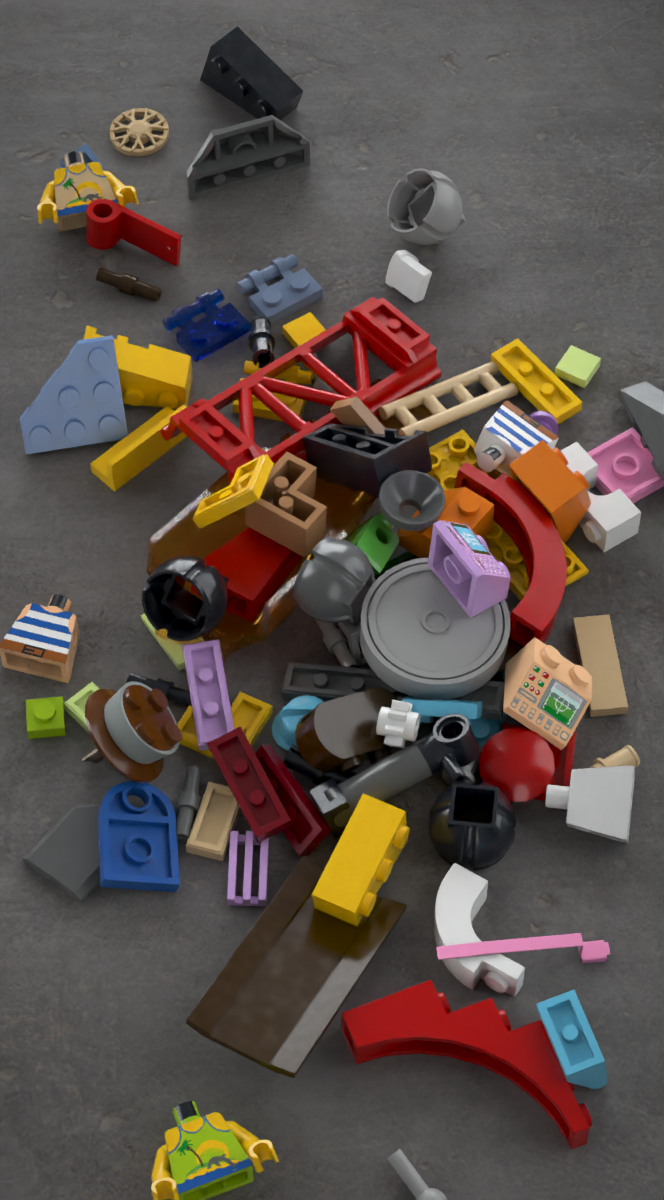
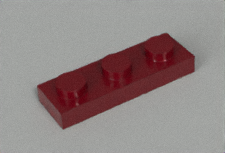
[207,726,292,843]
[255,745,331,856]

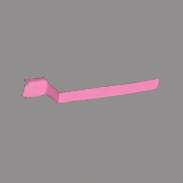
[436,933,611,964]

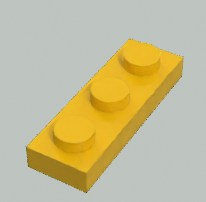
[491,338,582,425]

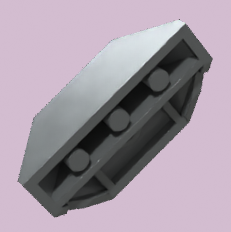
[186,115,310,199]

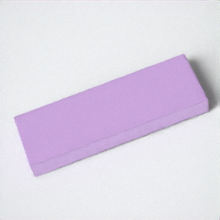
[182,639,234,751]

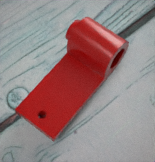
[86,199,182,266]

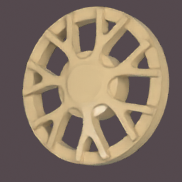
[109,108,169,157]

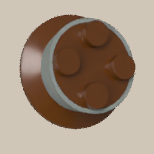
[82,681,182,783]

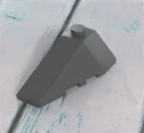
[618,381,664,481]

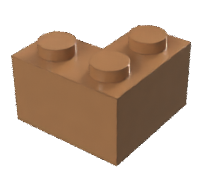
[245,452,327,557]

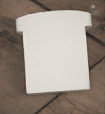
[385,250,432,303]

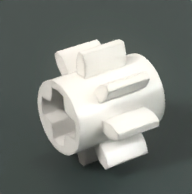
[376,700,420,748]

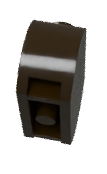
[295,687,399,773]

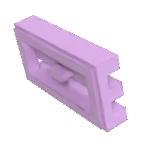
[227,831,269,906]

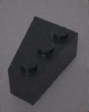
[200,26,303,120]

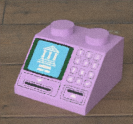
[428,520,511,618]

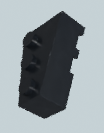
[303,424,433,498]

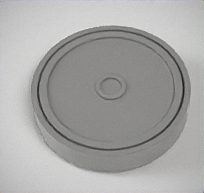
[359,558,510,700]

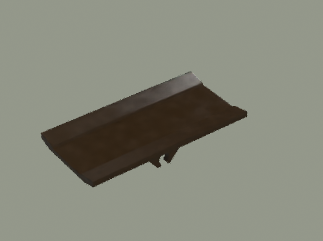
[186,856,407,1078]

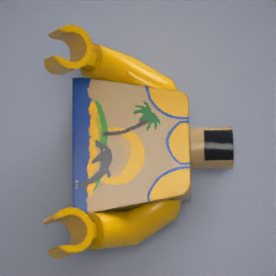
[37,151,139,232]

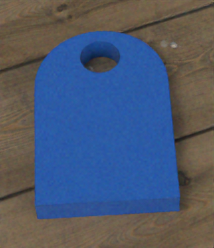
[97,781,180,892]

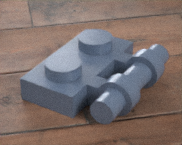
[236,254,323,325]

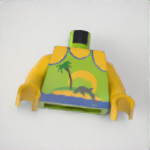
[151,1101,279,1200]

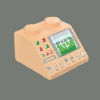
[503,637,592,750]

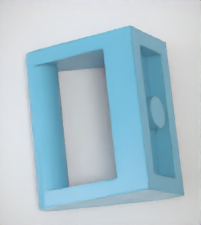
[536,990,608,1089]

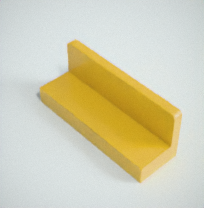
[90,405,187,492]

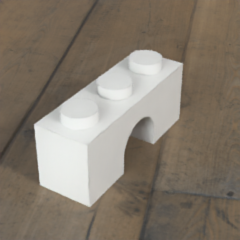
[561,442,641,552]

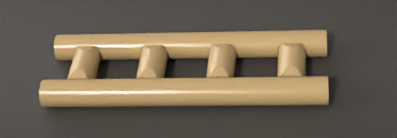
[379,361,518,436]

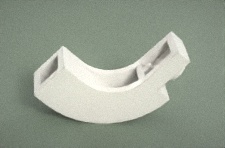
[434,863,525,997]

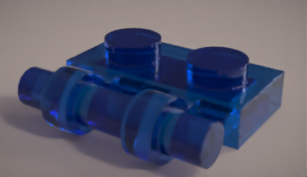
[162,289,250,362]

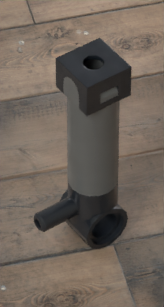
[310,714,480,839]

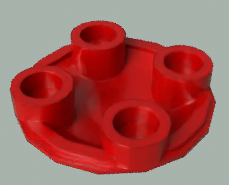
[479,728,555,803]

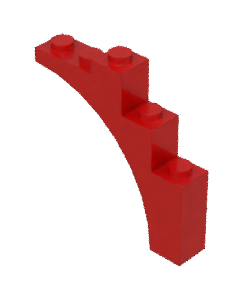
[341,980,592,1149]

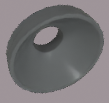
[379,470,445,531]

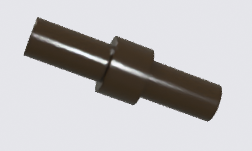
[96,268,162,302]

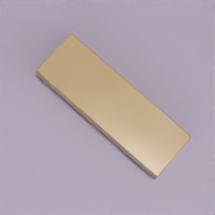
[572,614,628,717]

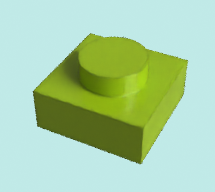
[26,696,66,739]

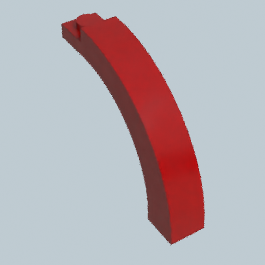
[454,462,567,646]

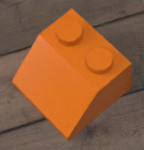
[509,440,591,543]
[396,487,494,558]

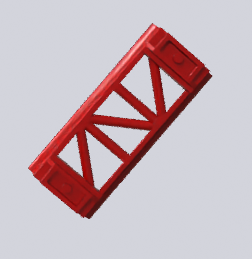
[160,297,442,484]

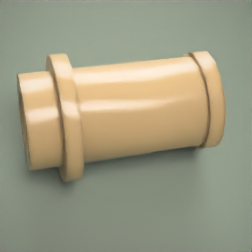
[590,745,640,768]

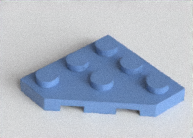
[20,335,128,455]

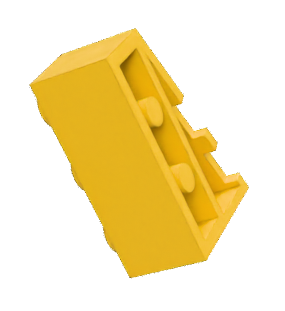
[83,325,193,409]
[312,793,410,926]

